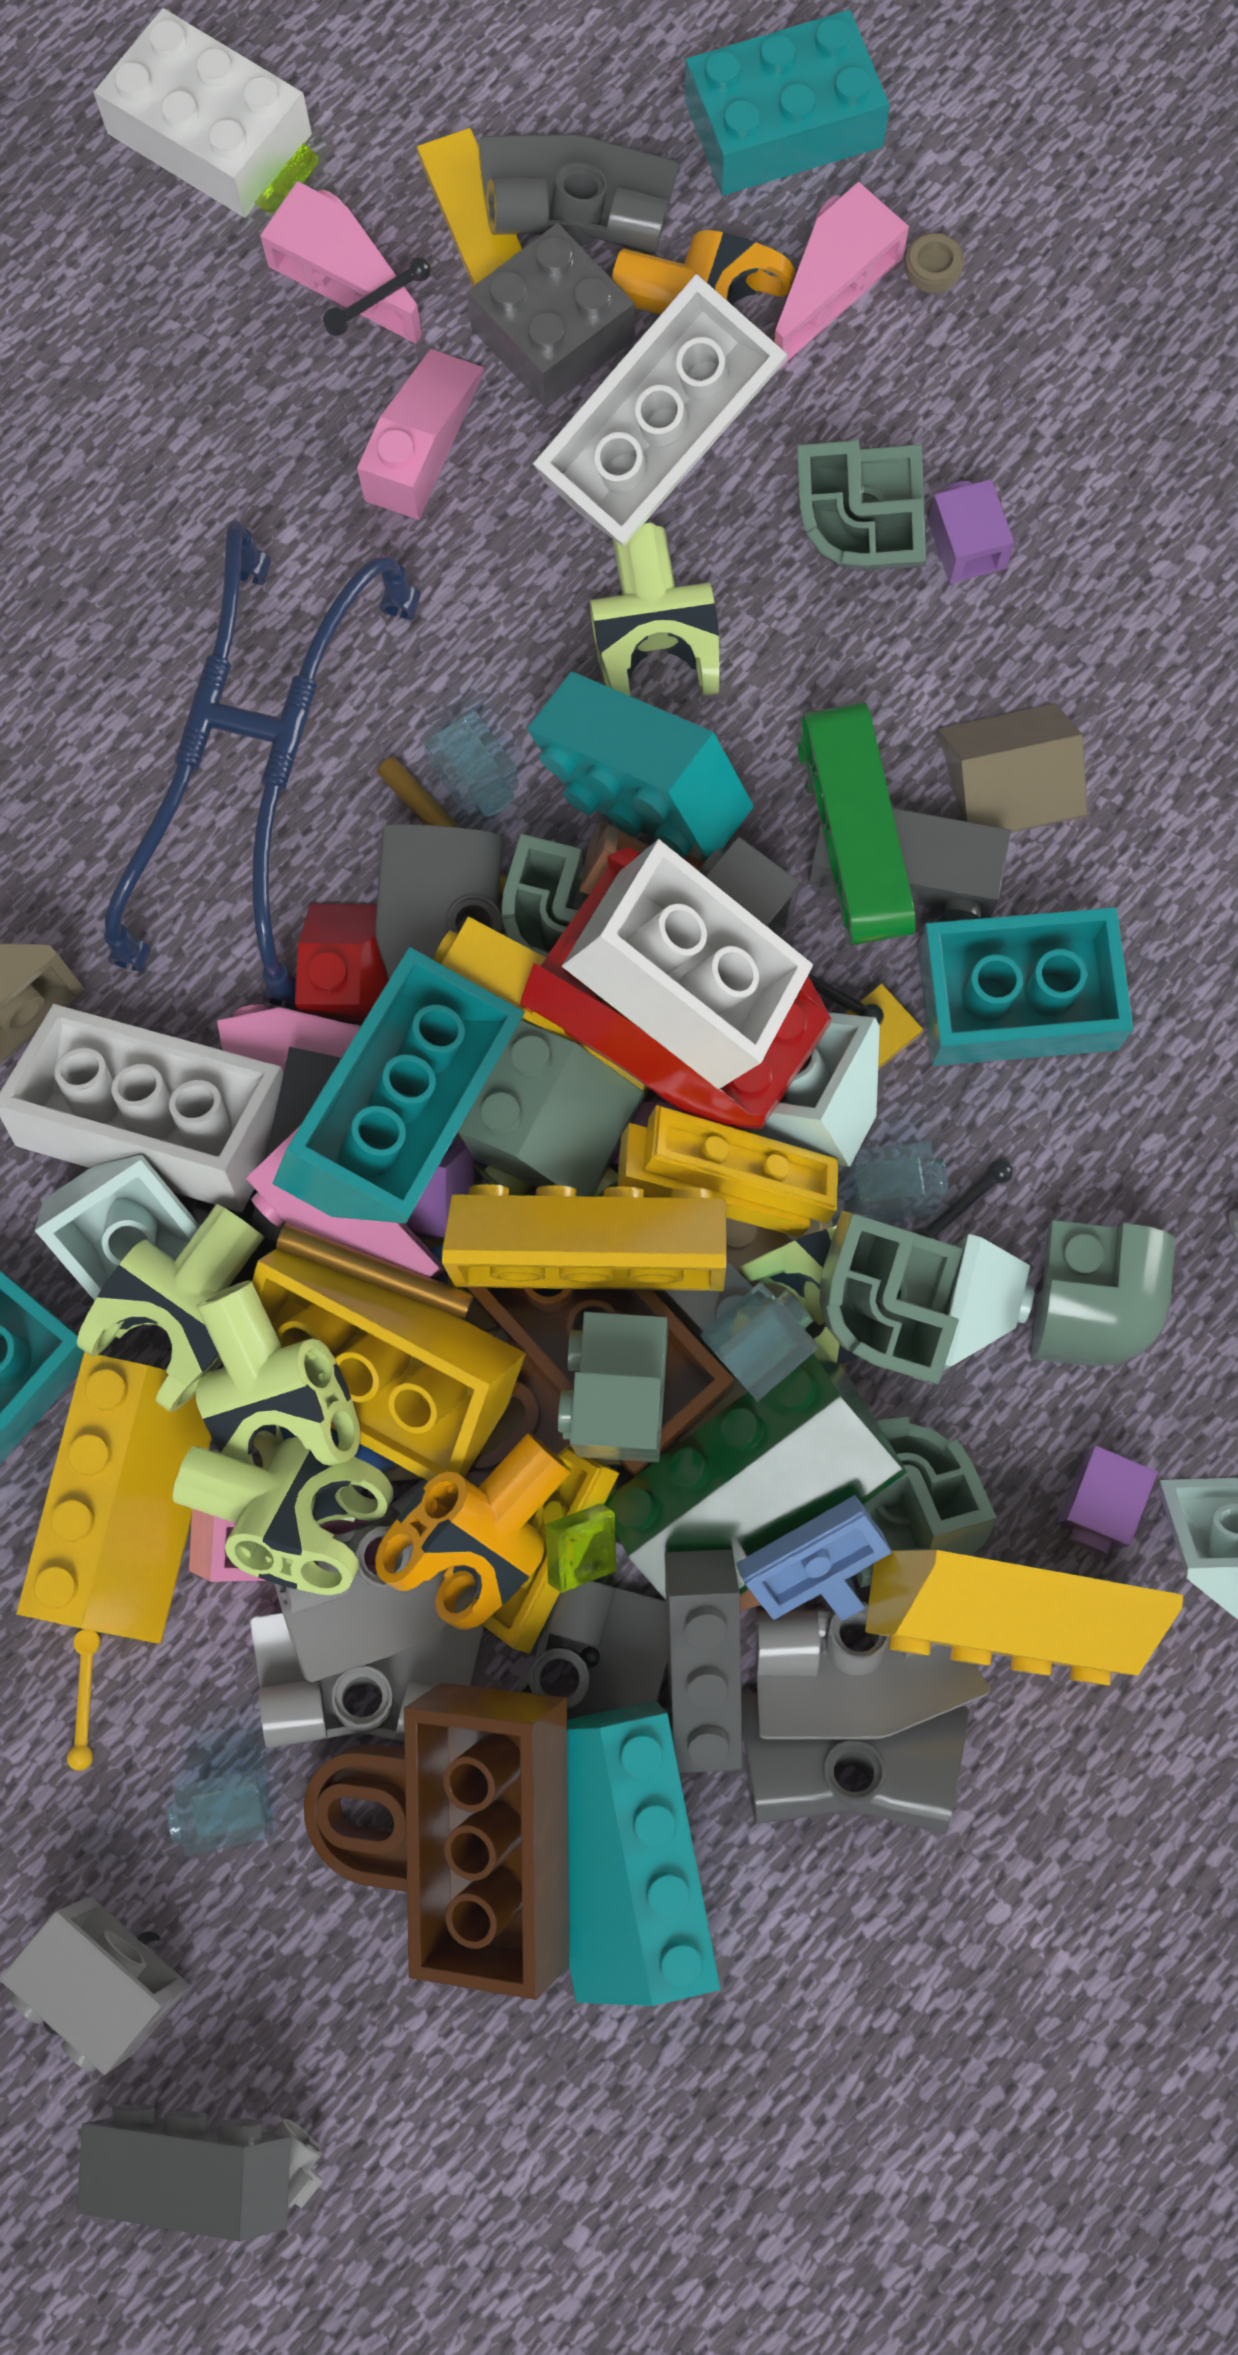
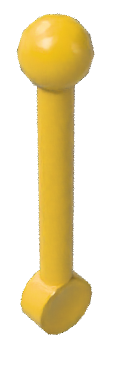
[67,1629,101,1771]

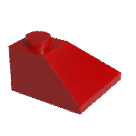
[295,903,388,1024]

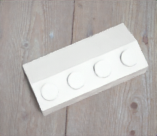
[533,274,788,546]
[0,1004,283,1213]

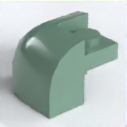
[797,440,927,571]
[501,834,590,957]
[819,1210,964,1385]
[1030,1220,1175,1367]
[855,1417,997,1588]

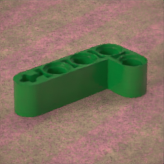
[797,702,916,946]

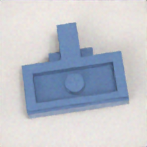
[736,1495,892,1621]

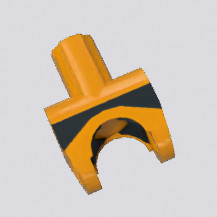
[612,230,796,315]
[375,1432,572,1630]

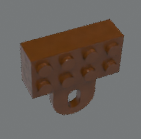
[462,1184,734,1487]
[304,1683,569,2000]

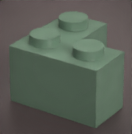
[558,1312,668,1462]

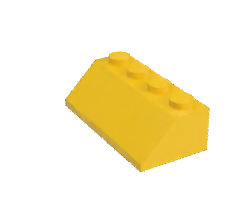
[442,1184,726,1291]
[252,1249,526,1481]
[16,1352,212,1644]
[865,1550,1183,1686]

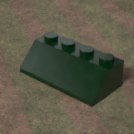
[603,1345,907,1598]

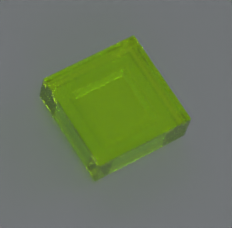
[254,142,319,215]
[545,1503,616,1593]

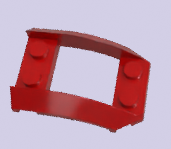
[520,846,831,1129]

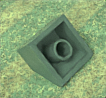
[458,1020,645,1197]

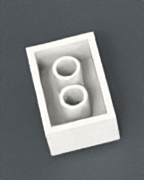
[93,8,312,218]
[562,839,813,1089]

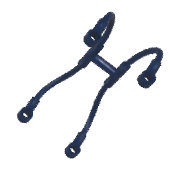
[104,521,421,1010]

